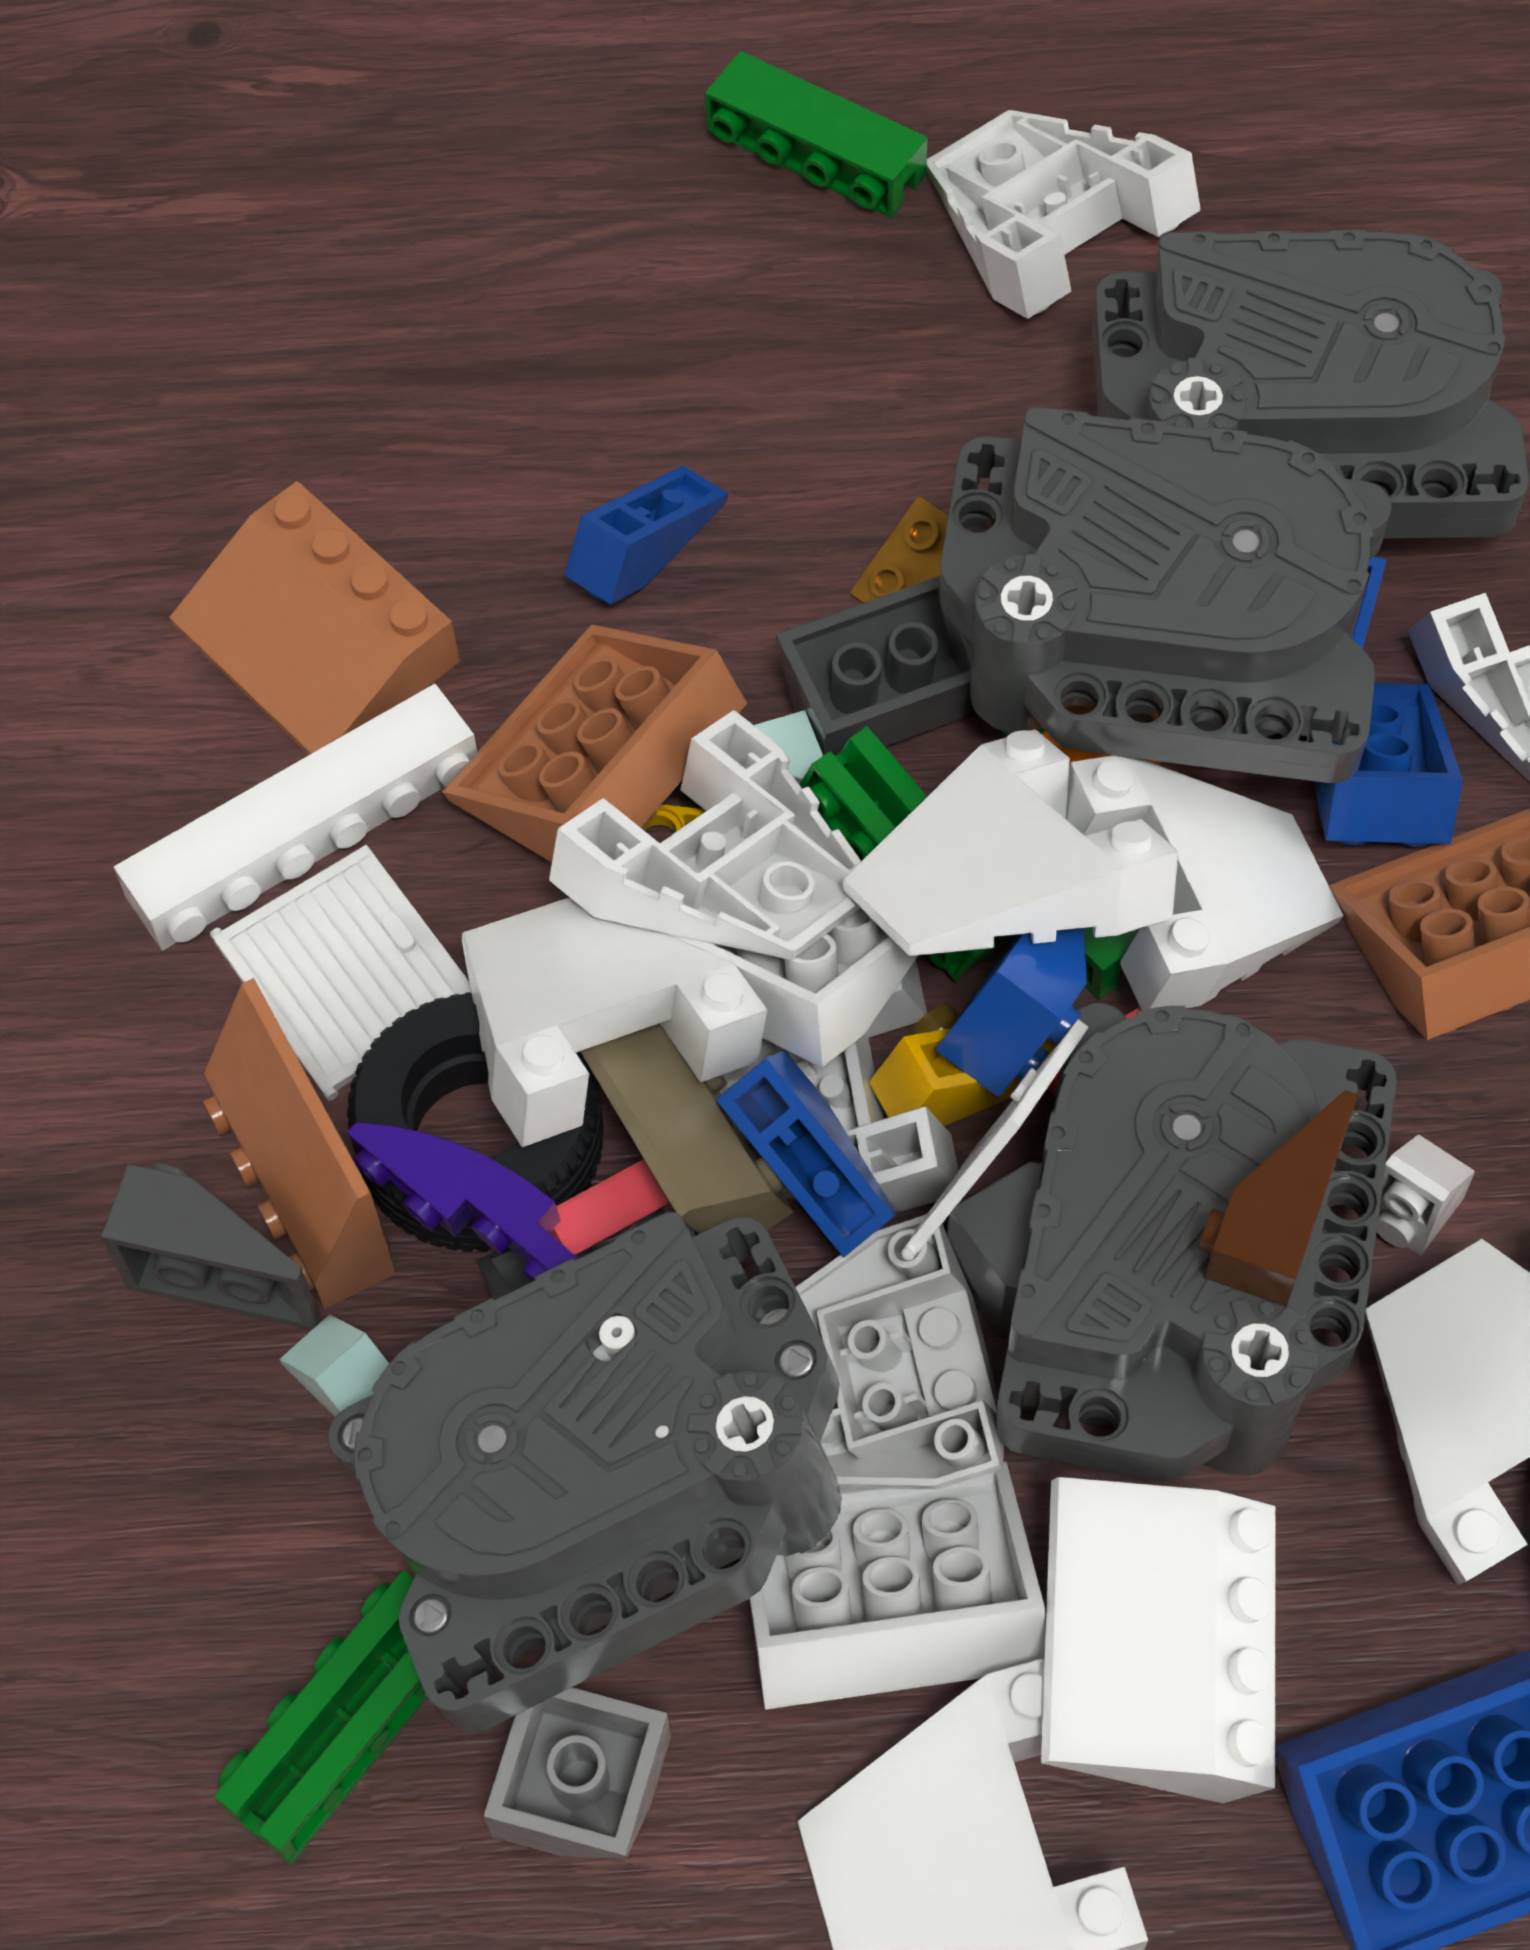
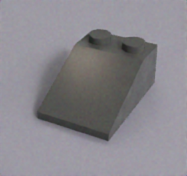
[101,1163,321,1330]

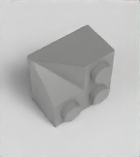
[483,1687,671,1859]

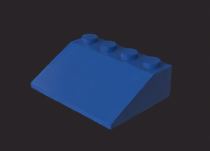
[1275,1650,1530,1950]

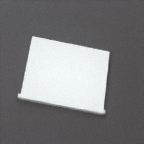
[210,845,471,1101]
[901,1019,1089,1261]

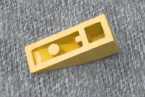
[869,1028,1057,1126]

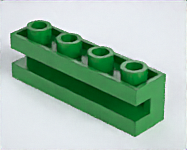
[705,51,928,218]
[799,726,1016,982]
[214,1570,428,1866]

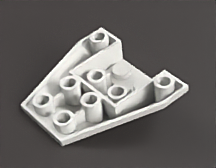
[760,1214,1004,1489]

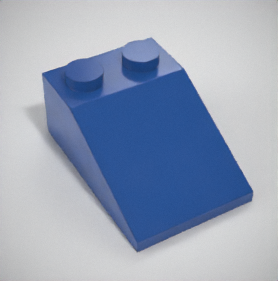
[1315,683,1463,847]
[935,928,1087,1097]

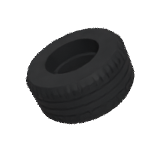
[347,992,604,1252]

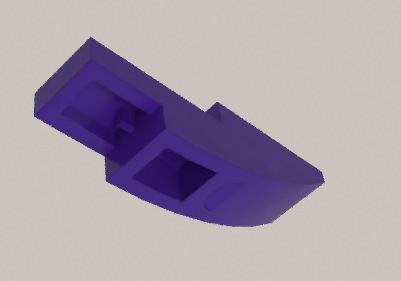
[347,1122,579,1282]

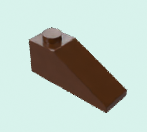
[1199,1090,1358,1307]

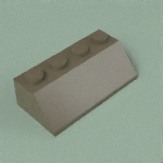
[580,1023,794,1234]

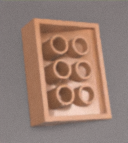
[169,481,460,755]
[442,624,747,863]
[1328,808,1530,1040]
[202,978,396,1310]

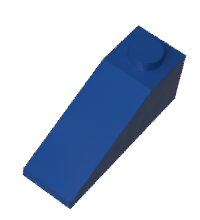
[564,466,729,605]
[716,1050,897,1258]

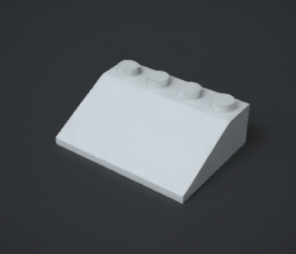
[666,908,919,1068]
[749,1462,1046,1710]
[1041,1477,1275,1804]

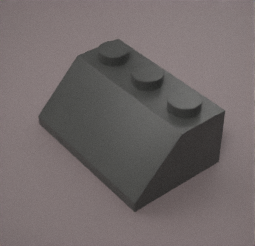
[776,576,976,756]

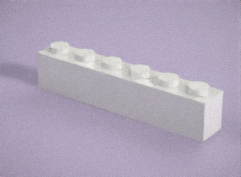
[114,684,477,951]

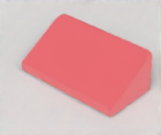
[549,1159,670,1255]

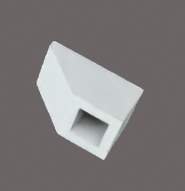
[1377,1134,1475,1256]

